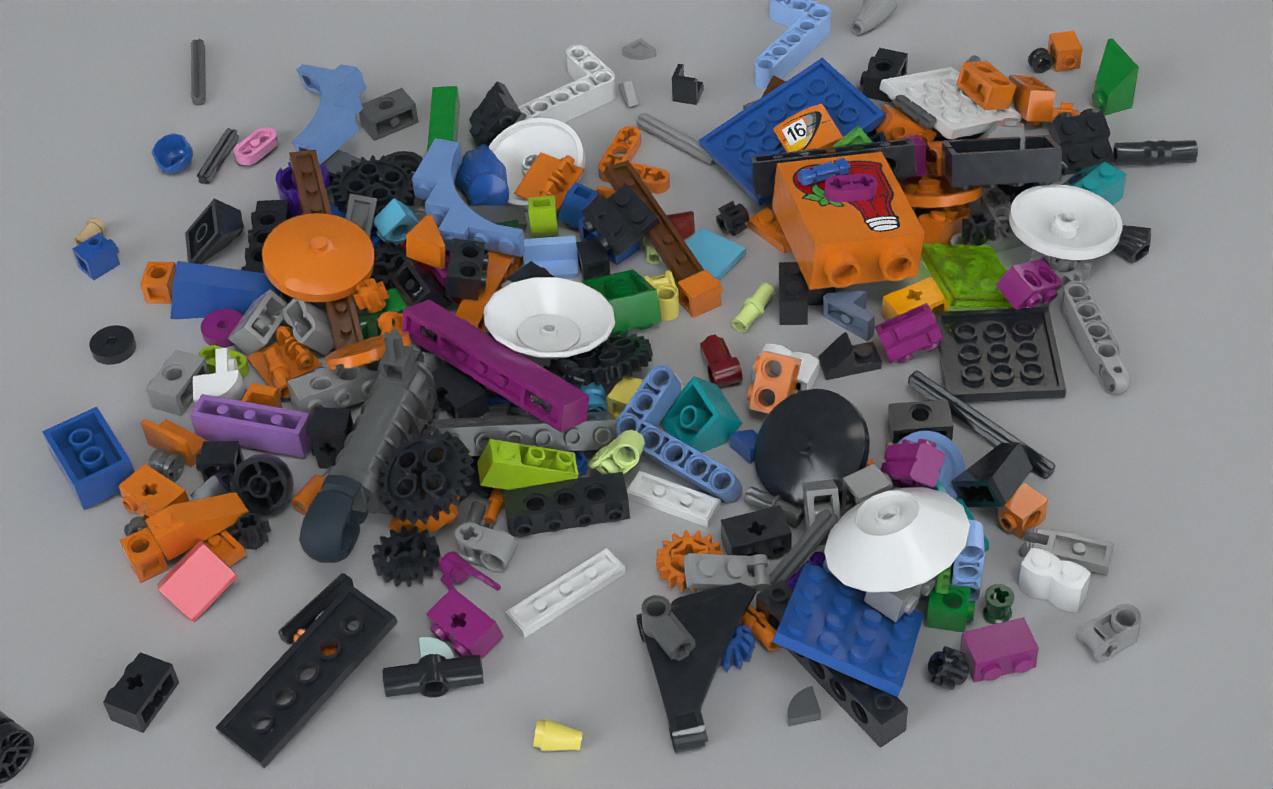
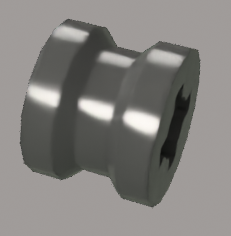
[148,449,184,483]

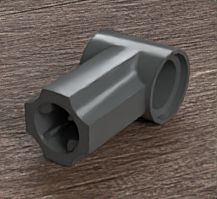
[641,595,695,661]

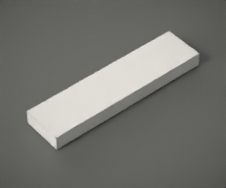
[505,548,626,638]

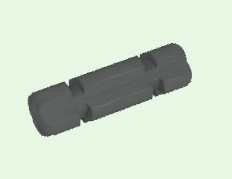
[893,95,937,130]

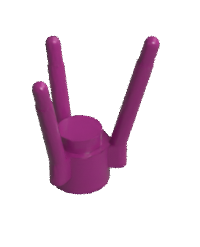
[438,551,501,591]

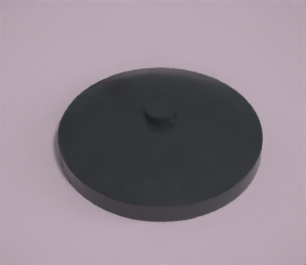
[755,389,870,509]

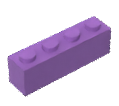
[190,394,312,458]

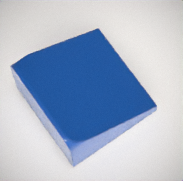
[730,429,758,464]

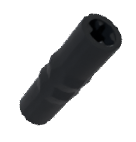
[1113,140,1198,165]

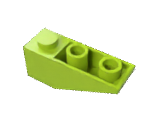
[477,439,579,490]

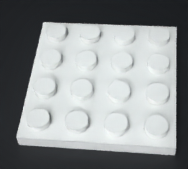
[879,67,1023,140]

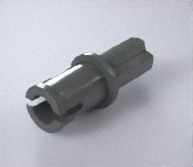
[745,487,805,527]

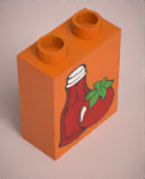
[772,152,925,290]

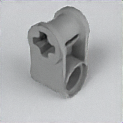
[455,522,517,572]
[1077,604,1142,662]

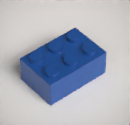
[42,407,135,510]

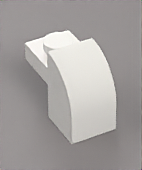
[193,348,245,405]

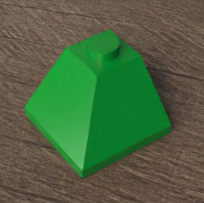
[1092,38,1139,116]

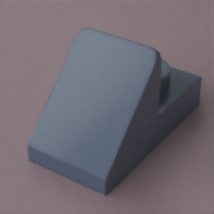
[823,291,875,342]

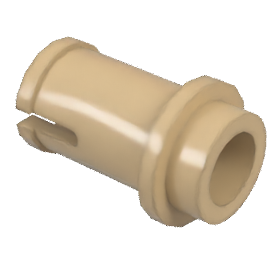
[74,217,106,245]

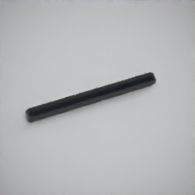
[908,370,1056,479]

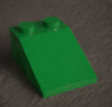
[581,269,662,335]

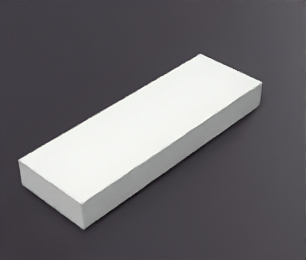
[627,471,721,528]

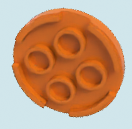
[325,331,412,370]

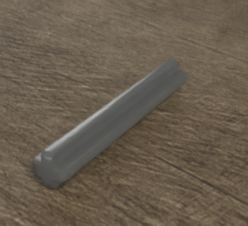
[191,38,206,105]

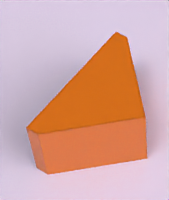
[406,215,445,269]

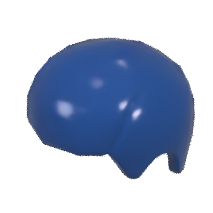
[152,133,193,174]

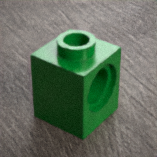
[926,585,976,632]

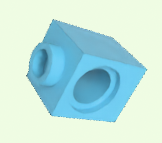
[373,198,419,245]

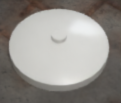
[489,118,586,211]
[1009,184,1123,260]

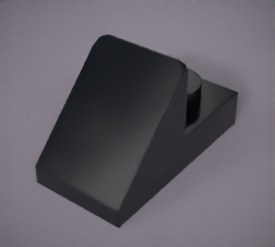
[818,332,882,380]

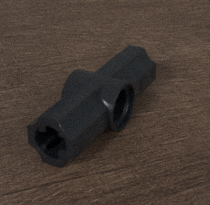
[382,654,484,698]

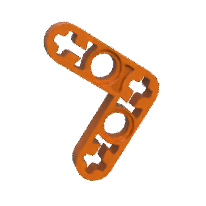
[598,126,670,194]

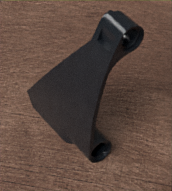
[636,582,757,754]

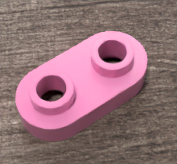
[234,127,278,166]

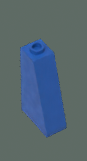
[170,261,281,319]

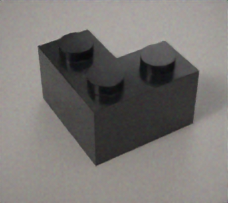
[779,262,835,325]

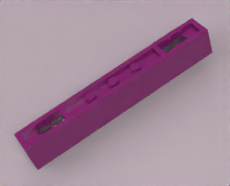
[402,300,589,432]

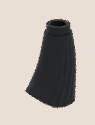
[1112,225,1151,263]

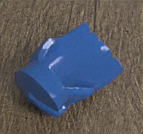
[455,144,509,206]

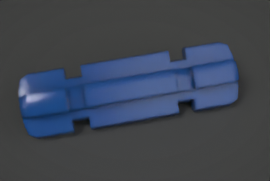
[797,158,850,186]

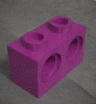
[995,259,1064,310]

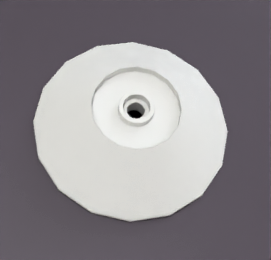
[484,277,615,359]
[824,487,970,593]

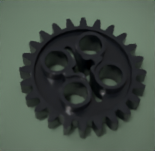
[332,155,417,218]
[563,333,653,386]
[377,429,475,525]

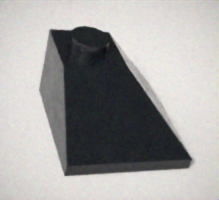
[185,198,244,264]

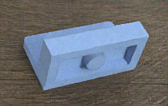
[523,235,579,279]

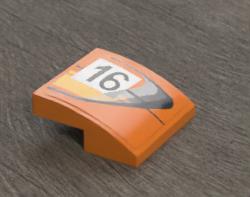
[773,103,843,152]

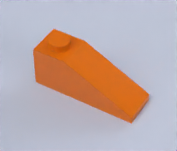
[1008,75,1056,125]
[145,492,249,561]

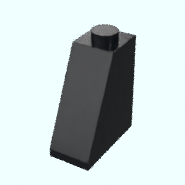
[951,442,1033,508]

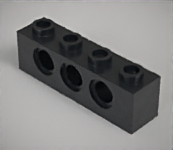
[241,199,293,274]
[502,472,630,537]

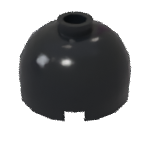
[230,454,294,515]

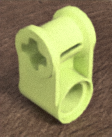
[588,430,645,475]

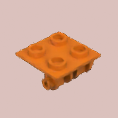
[514,152,584,212]
[246,326,323,387]

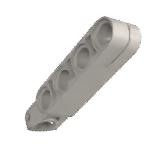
[1061,281,1130,395]

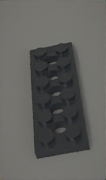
[215,584,398,768]

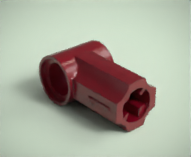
[700,334,743,388]

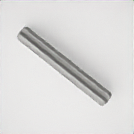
[636,113,716,165]

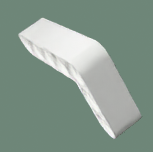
[514,45,616,124]

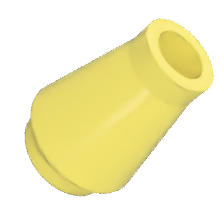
[533,718,583,751]

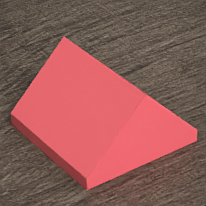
[157,539,238,622]

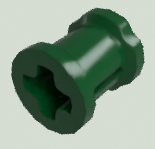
[983,584,1015,625]

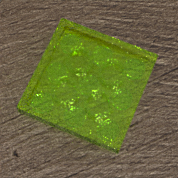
[921,243,1014,308]

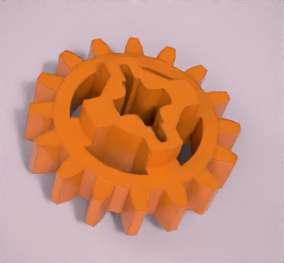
[656,530,724,593]

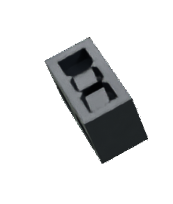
[444,238,489,301]

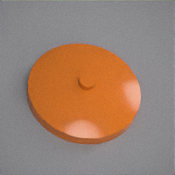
[898,168,984,210]
[262,213,374,302]

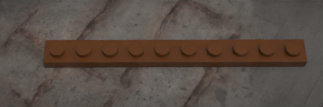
[289,150,364,351]

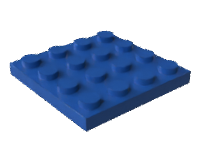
[772,562,924,697]

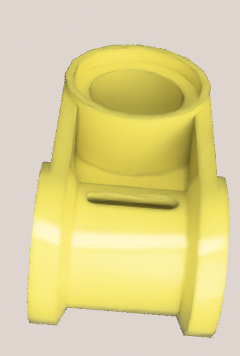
[643,270,680,321]

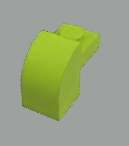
[528,195,559,238]

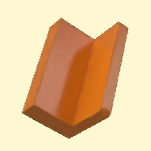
[141,419,207,467]

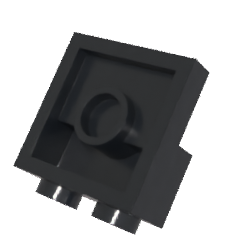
[469,81,522,147]
[1049,108,1116,175]
[581,183,660,256]

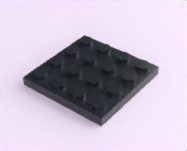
[934,307,1066,402]

